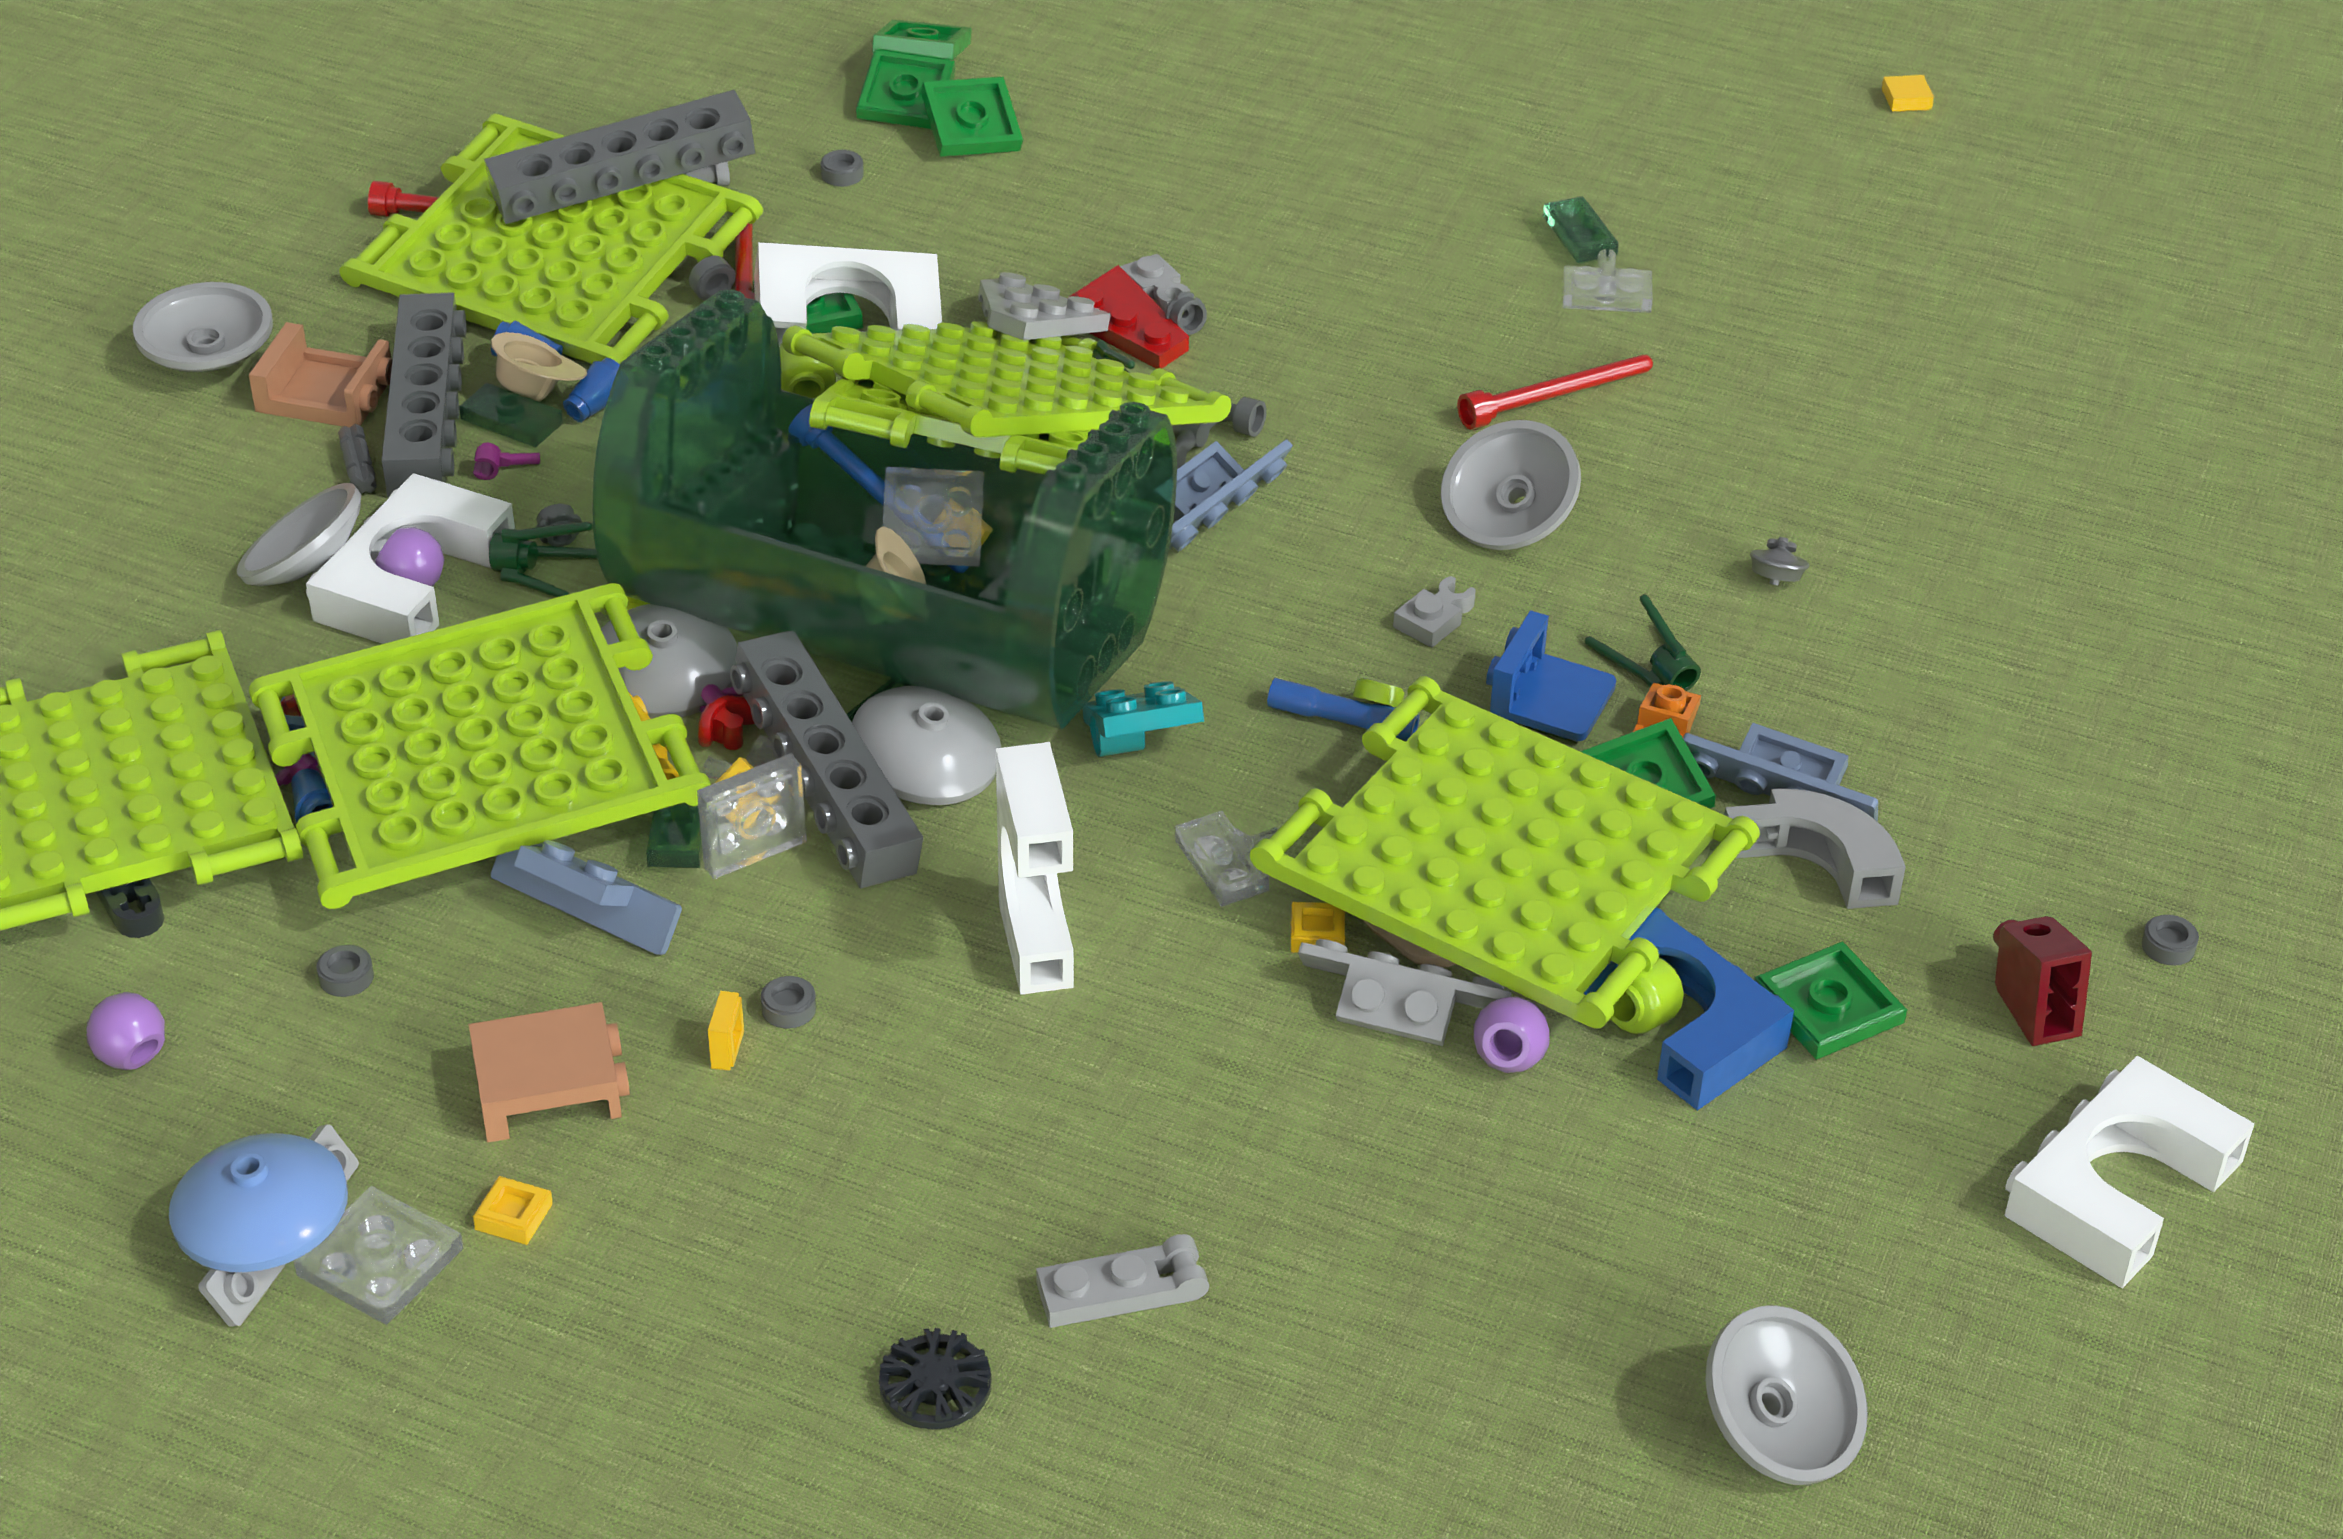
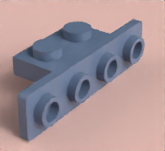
[1150,439,1293,557]
[1683,723,1878,822]
[491,840,682,955]

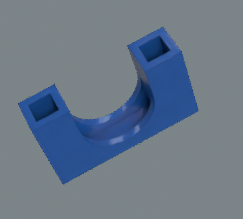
[1584,907,1794,1111]

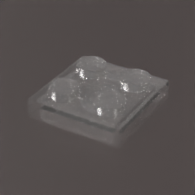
[883,467,984,566]
[697,753,806,879]
[293,1185,464,1325]

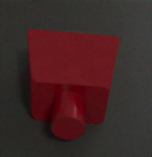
[1993,916,2092,1047]

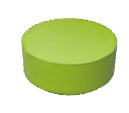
[1352,678,1405,707]

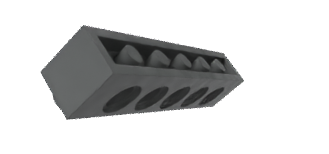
[484,89,756,224]
[382,293,466,498]
[730,630,923,889]

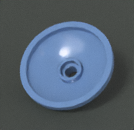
[169,1133,348,1272]

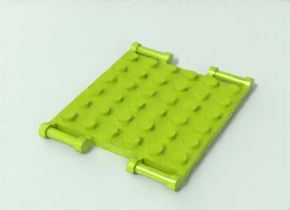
[339,113,763,368]
[782,321,1231,438]
[809,377,1145,492]
[249,583,714,909]
[0,630,304,931]
[1249,676,1760,1029]

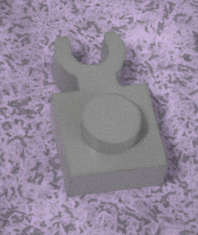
[1120,254,1190,311]
[1393,576,1476,648]

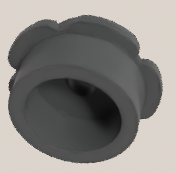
[1165,292,1207,335]
[536,504,582,547]

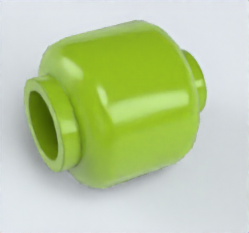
[776,343,836,402]
[1607,958,1684,1034]

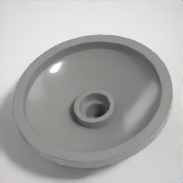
[133,282,273,372]
[1441,420,1581,550]
[237,483,361,586]
[601,603,737,719]
[852,686,1001,805]
[1706,1306,1867,1485]

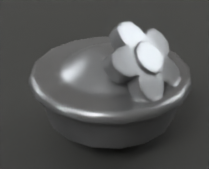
[1750,537,1809,585]

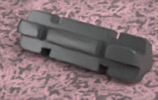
[338,424,377,494]

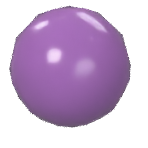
[375,527,444,587]
[86,992,165,1070]
[1474,996,1549,1073]

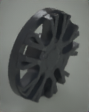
[879,1328,992,1429]

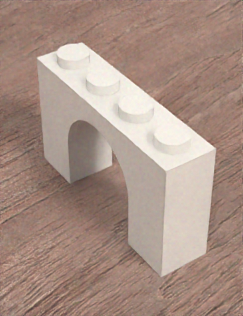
[754,242,942,353]
[306,473,515,644]
[996,742,1074,995]
[2005,1056,2254,1288]

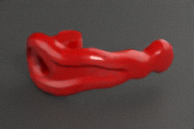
[698,695,755,750]

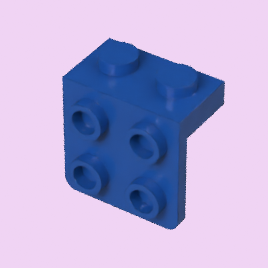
[1486,610,1616,741]

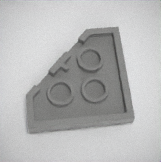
[978,272,1111,340]

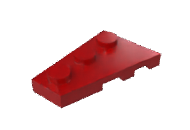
[1067,265,1189,369]

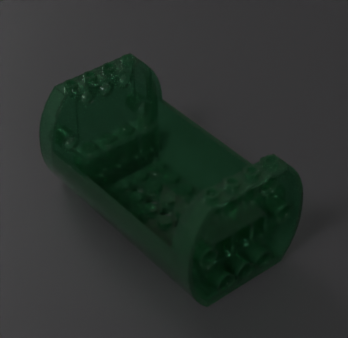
[592,290,1177,730]

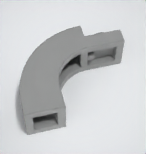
[1724,789,1906,909]

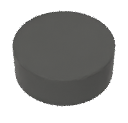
[821,150,864,186]
[689,256,735,301]
[2141,915,2199,965]
[317,945,374,997]
[761,976,816,1028]

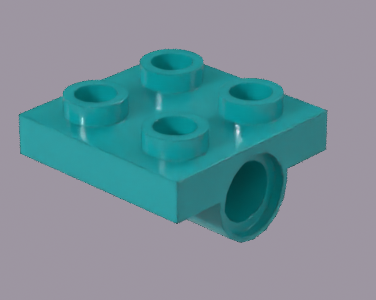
[1082,681,1204,757]

